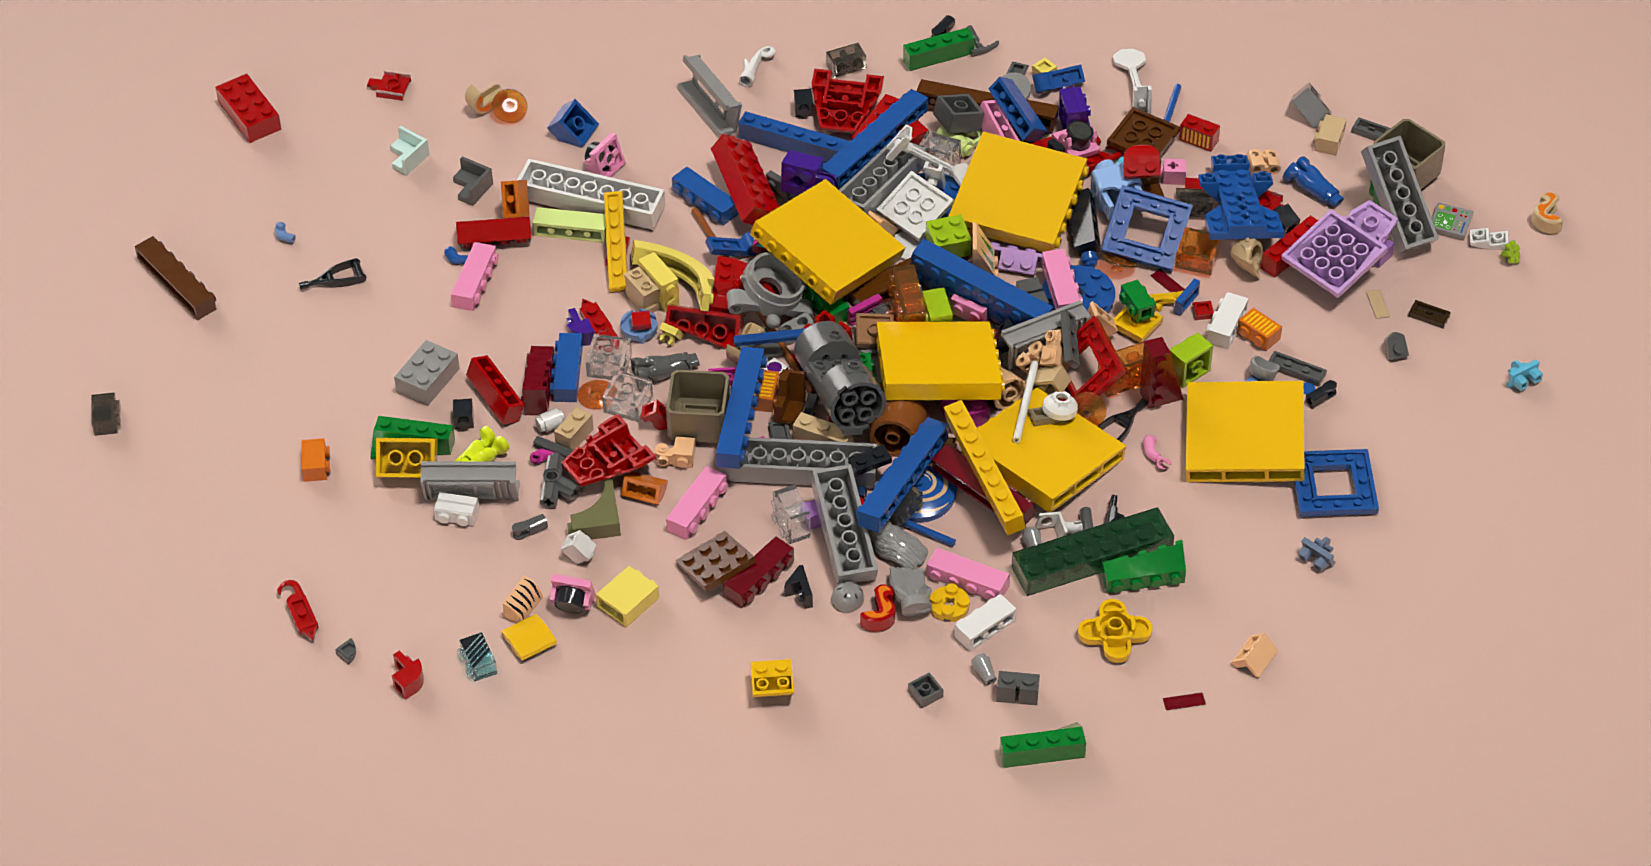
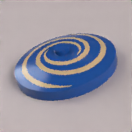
[879,461,956,523]

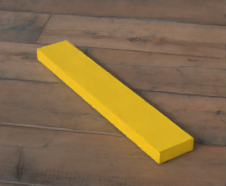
[604,191,627,292]

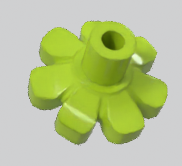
[1501,240,1520,264]

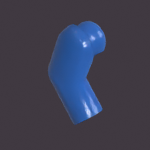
[444,246,468,264]

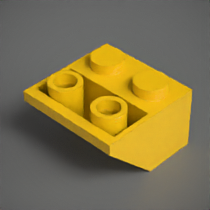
[750,659,794,697]

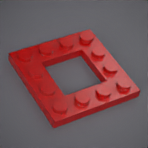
[1042,316,1127,415]

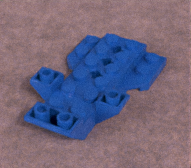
[1198,154,1284,240]

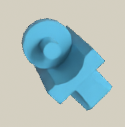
[1507,359,1543,391]

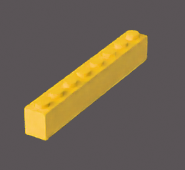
[944,400,1025,536]

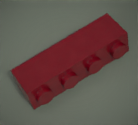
[723,536,795,608]

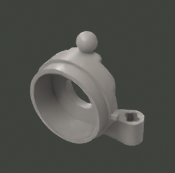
[726,252,814,329]

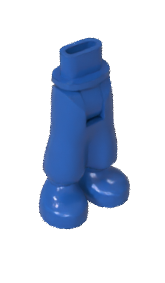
[1282,156,1344,207]

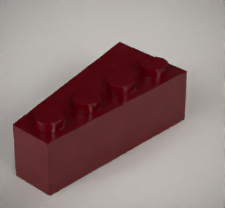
[1139,337,1183,409]
[521,346,554,416]

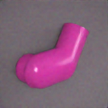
[529,449,556,464]

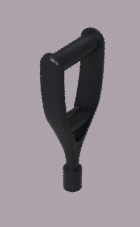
[299,258,367,290]
[1097,398,1147,442]

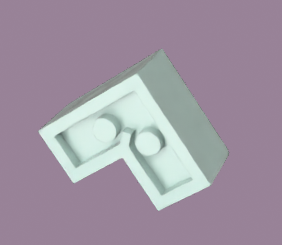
[390,126,429,176]

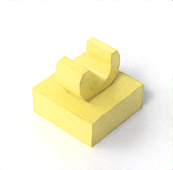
[659,322,684,346]

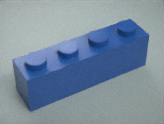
[988,76,1047,143]
[672,167,739,226]
[550,333,583,402]

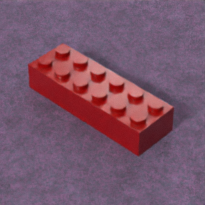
[711,134,780,225]

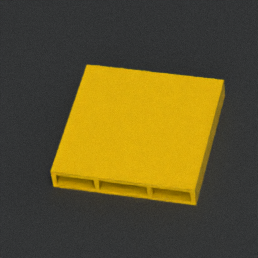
[948,132,1089,252]
[750,179,906,305]
[876,322,1005,400]
[1186,381,1305,482]
[961,387,1126,512]

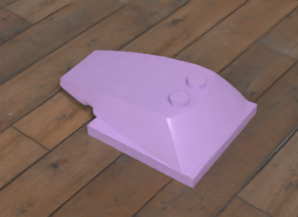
[1281,200,1398,298]

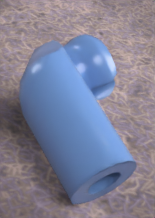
[274,222,296,244]

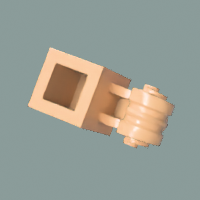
[1040,329,1070,371]
[655,437,696,468]

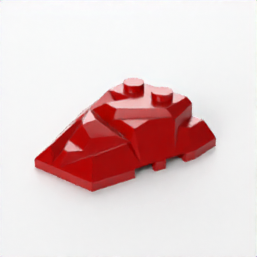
[811,68,884,134]
[710,256,780,312]
[561,414,656,487]

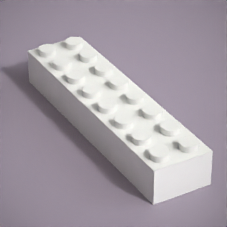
[517,159,665,230]

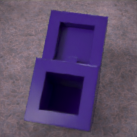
[566,308,595,346]

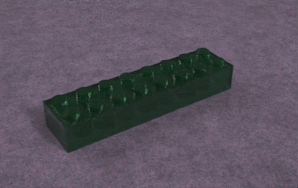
[1011,507,1175,596]

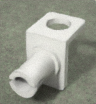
[1035,512,1083,544]

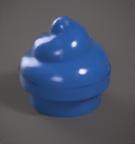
[1080,251,1099,268]

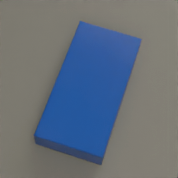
[1174,278,1200,316]

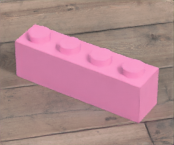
[980,100,1019,141]
[451,242,499,311]
[1042,249,1083,310]
[666,466,728,540]
[927,548,1010,600]

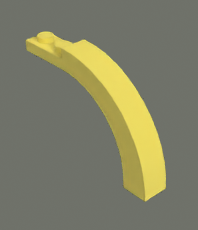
[631,240,714,311]

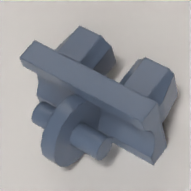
[1298,537,1336,572]

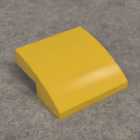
[501,614,557,660]

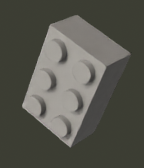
[394,340,460,406]

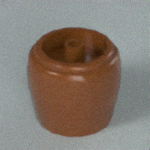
[869,400,928,456]

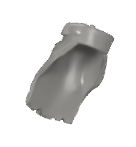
[868,520,928,570]
[889,567,932,617]

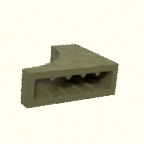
[567,479,621,540]

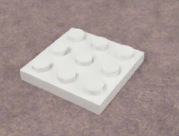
[876,171,954,242]

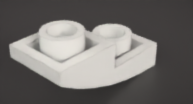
[1470,228,1509,250]

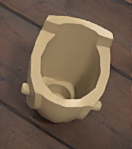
[1230,237,1263,279]

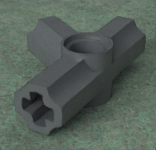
[540,453,581,508]

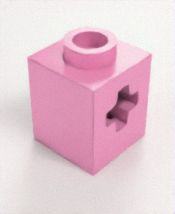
[1161,159,1186,185]

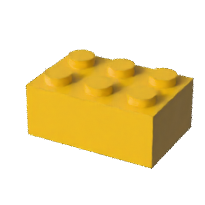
[376,438,438,478]

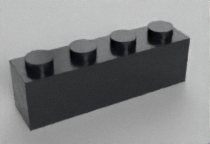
[1069,188,1101,258]

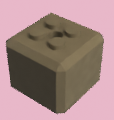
[1373,119,1445,189]
[666,370,730,443]

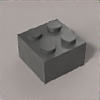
[933,94,985,134]

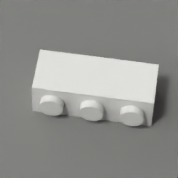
[1205,292,1248,349]
[954,594,1017,652]

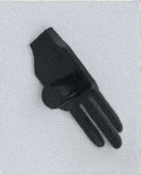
[1105,495,1124,532]

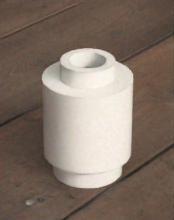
[535,408,565,433]

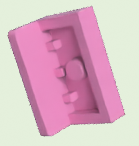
[951,294,990,322]

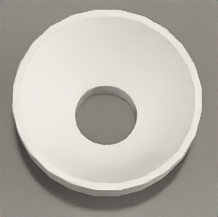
[1042,391,1078,421]

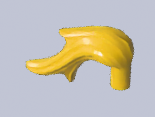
[1149,291,1183,312]

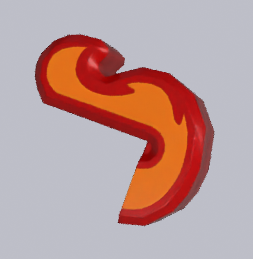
[860,584,896,632]

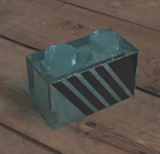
[457,632,497,682]

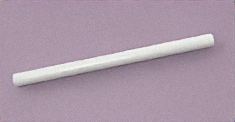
[1013,361,1038,443]

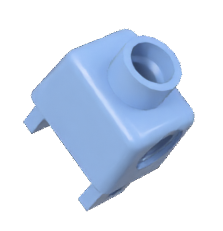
[1090,159,1143,220]

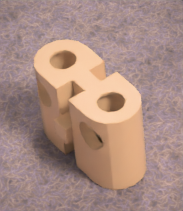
[1246,150,1281,175]
[1016,341,1044,375]

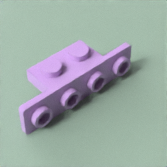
[990,242,1042,276]

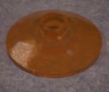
[492,89,528,123]
[1101,253,1137,272]
[578,380,616,410]
[1073,392,1107,426]

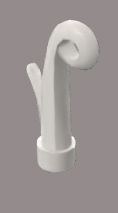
[739,46,776,87]

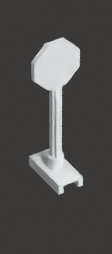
[1113,49,1152,114]
[886,124,969,186]
[894,161,946,260]

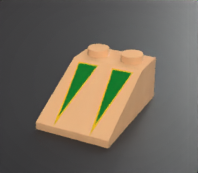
[972,223,998,277]

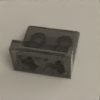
[1176,188,1213,218]

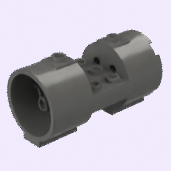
[794,321,886,436]

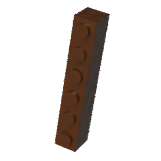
[134,236,217,320]

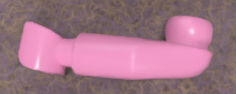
[1143,435,1172,469]

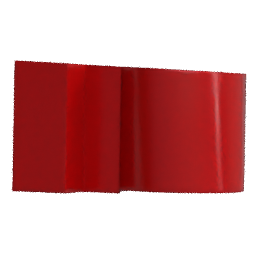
[641,399,667,430]

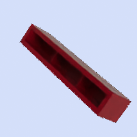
[931,444,1035,525]

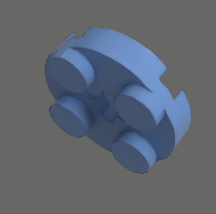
[621,309,658,344]

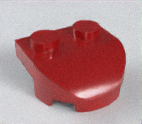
[1123,145,1161,179]

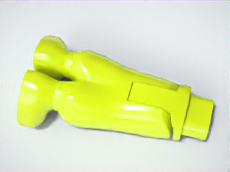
[455,426,510,462]

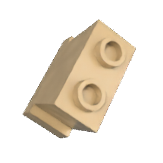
[624,266,661,313]

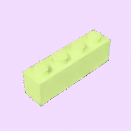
[533,207,606,243]

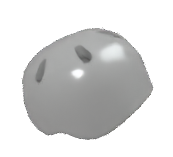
[1249,355,1280,381]
[831,581,864,613]

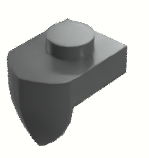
[1384,332,1409,360]

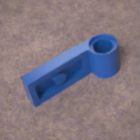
[1032,64,1085,93]
[705,232,756,257]

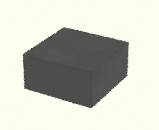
[908,672,944,708]

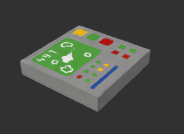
[1432,202,1474,240]

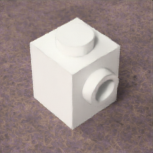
[560,530,596,564]

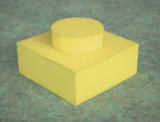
[1032,57,1057,74]

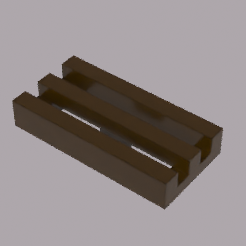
[1408,300,1451,329]

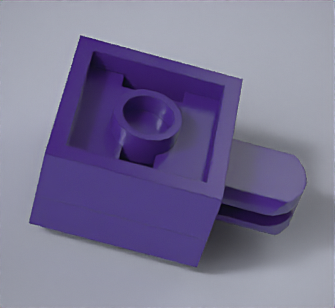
[1058,85,1091,130]
[781,150,838,195]

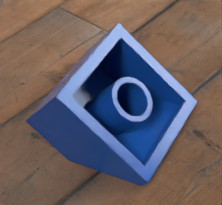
[547,99,599,148]

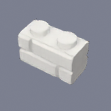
[434,492,479,526]

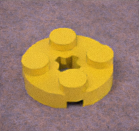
[930,583,970,622]

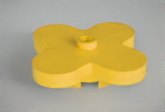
[1077,599,1153,663]

